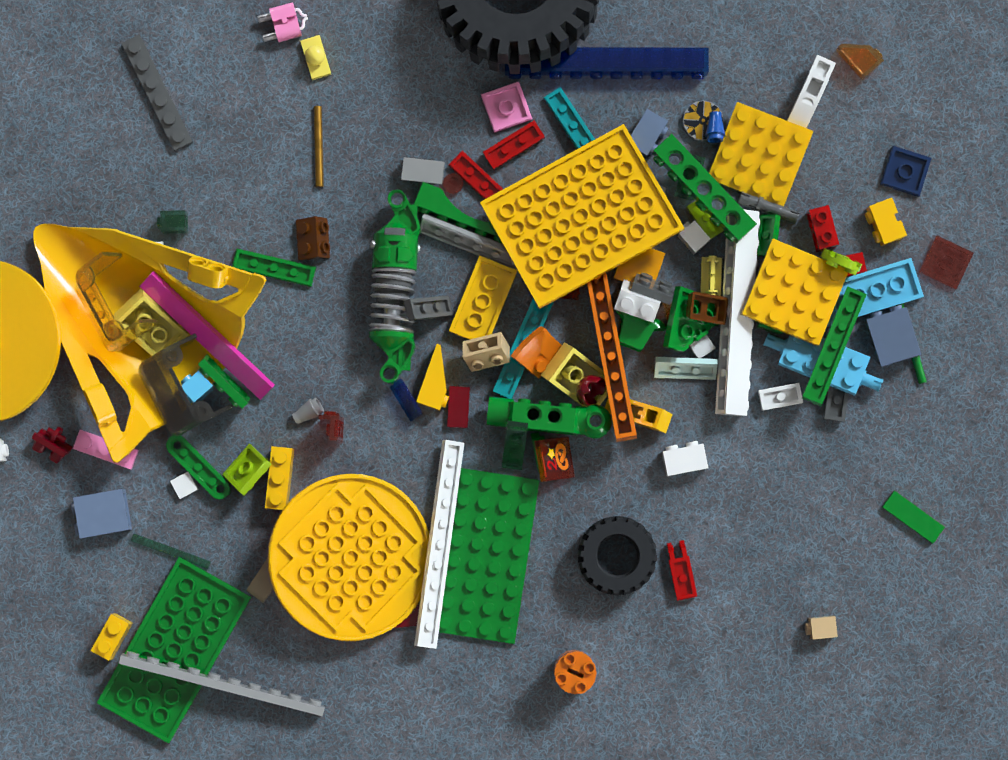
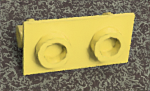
[701,256,722,296]

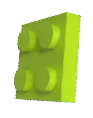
[222,443,272,496]

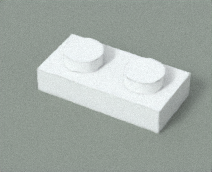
[758,383,803,411]

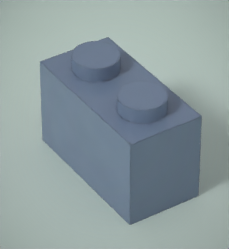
[631,109,669,159]

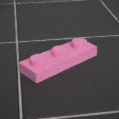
[73,430,139,470]

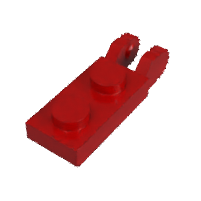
[667,540,697,601]

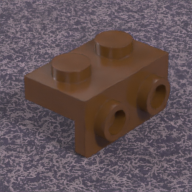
[296,216,330,260]

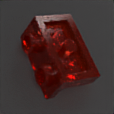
[318,411,344,443]

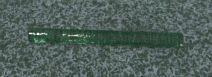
[131,533,211,569]

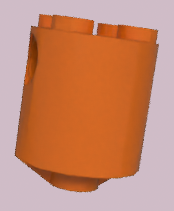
[554,650,597,694]

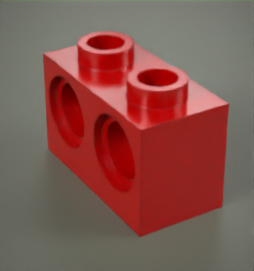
[806,205,839,253]

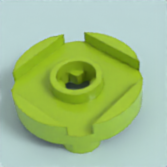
[821,248,862,275]

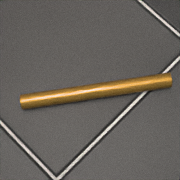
[314,106,324,187]

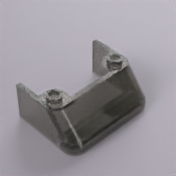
[138,334,234,436]

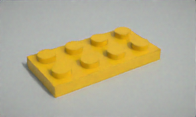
[449,255,517,340]

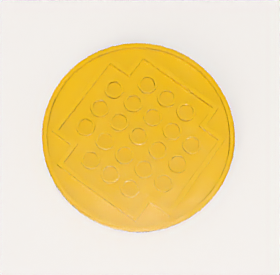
[0,261,61,421]
[268,474,429,641]

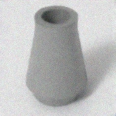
[292,398,324,424]

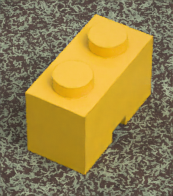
[865,198,907,246]
[91,613,133,661]

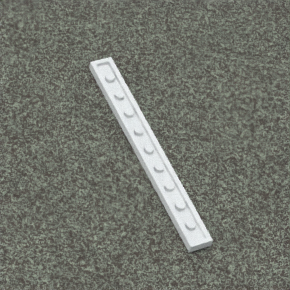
[414,440,464,648]

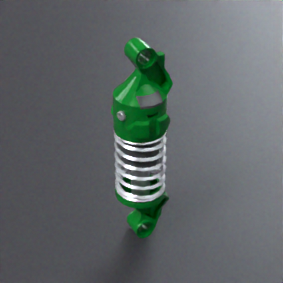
[369,190,421,384]

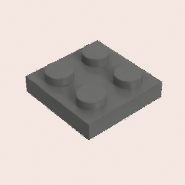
[631,273,675,305]

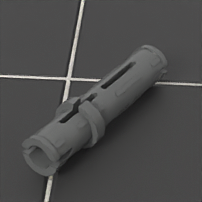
[738,191,800,224]

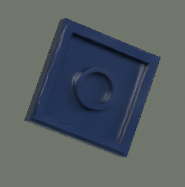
[880,146,932,197]

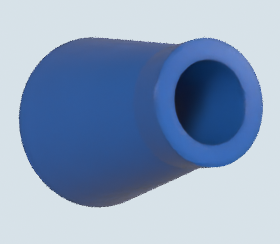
[705,111,726,143]

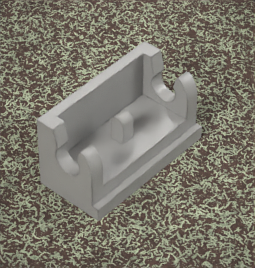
[401,157,445,184]

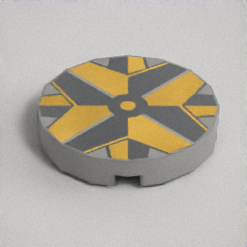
[683,101,724,142]

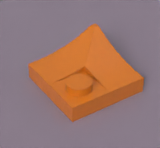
[511,326,562,379]

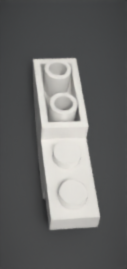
[787,55,836,128]

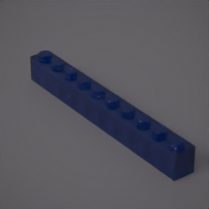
[505,47,709,79]

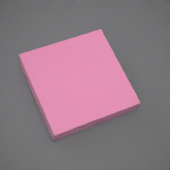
[481,81,532,133]

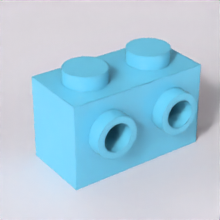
[180,370,213,406]

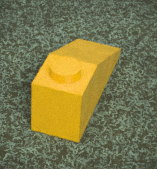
[416,344,449,411]
[605,399,673,434]

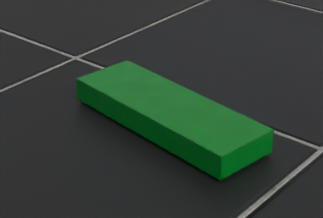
[882,491,945,544]

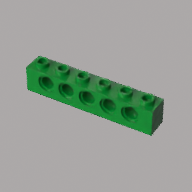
[652,134,757,244]

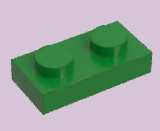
[757,214,781,256]

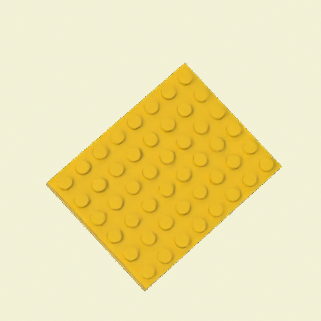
[480,124,684,309]

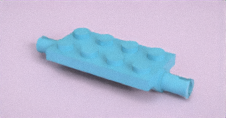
[763,333,883,396]

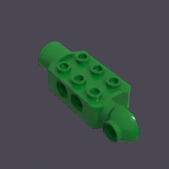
[486,397,612,439]

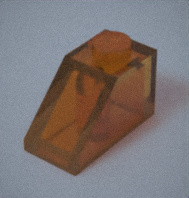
[836,44,884,80]

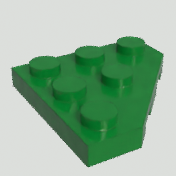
[663,286,719,352]

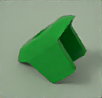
[613,308,667,352]

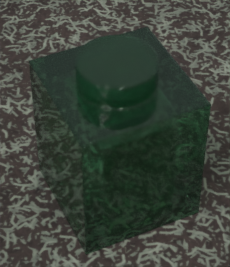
[157,210,188,234]

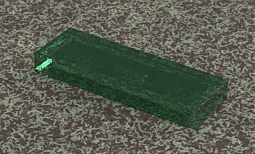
[502,420,528,470]

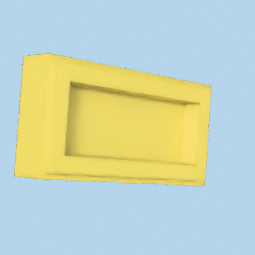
[300,35,331,80]

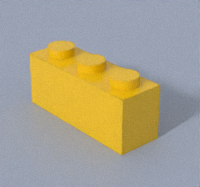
[265,446,294,510]

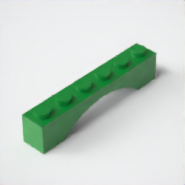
[414,182,502,244]

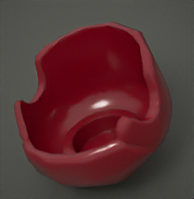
[576,375,606,406]

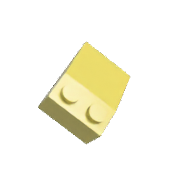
[114,289,189,363]
[541,342,607,407]

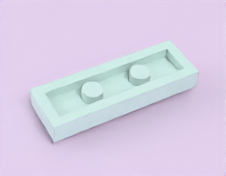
[654,357,718,380]

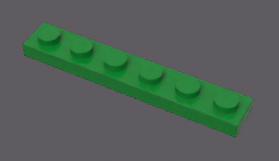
[802,286,867,406]

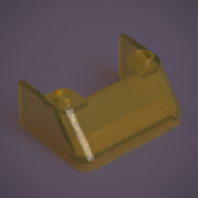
[75,252,158,352]

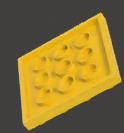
[709,102,813,206]
[741,239,848,346]

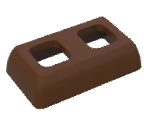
[686,291,729,325]

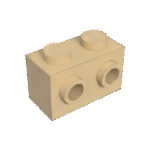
[463,332,510,372]

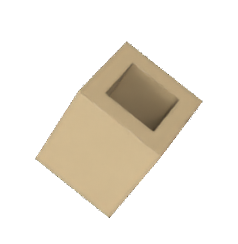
[805,616,838,639]

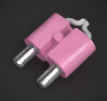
[257,2,308,42]

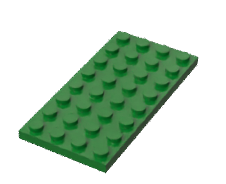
[439,468,540,644]
[97,557,252,743]

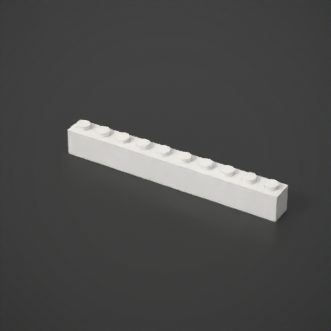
[715,209,760,416]

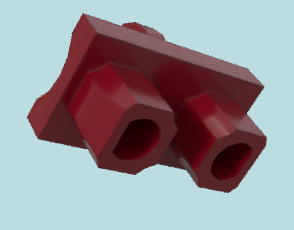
[32,426,73,463]

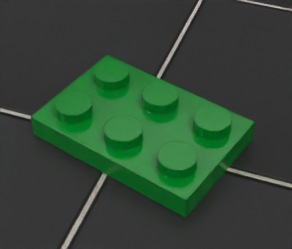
[198,354,251,408]

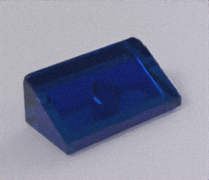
[390,378,423,422]

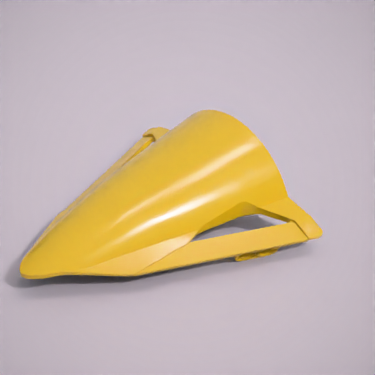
[33,224,266,463]

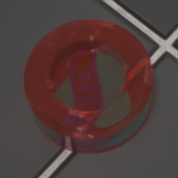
[443,173,463,194]

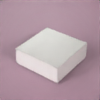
[689,334,716,358]
[170,472,199,499]

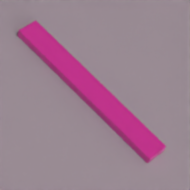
[139,271,275,400]

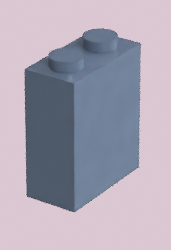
[866,305,922,367]
[71,489,132,539]

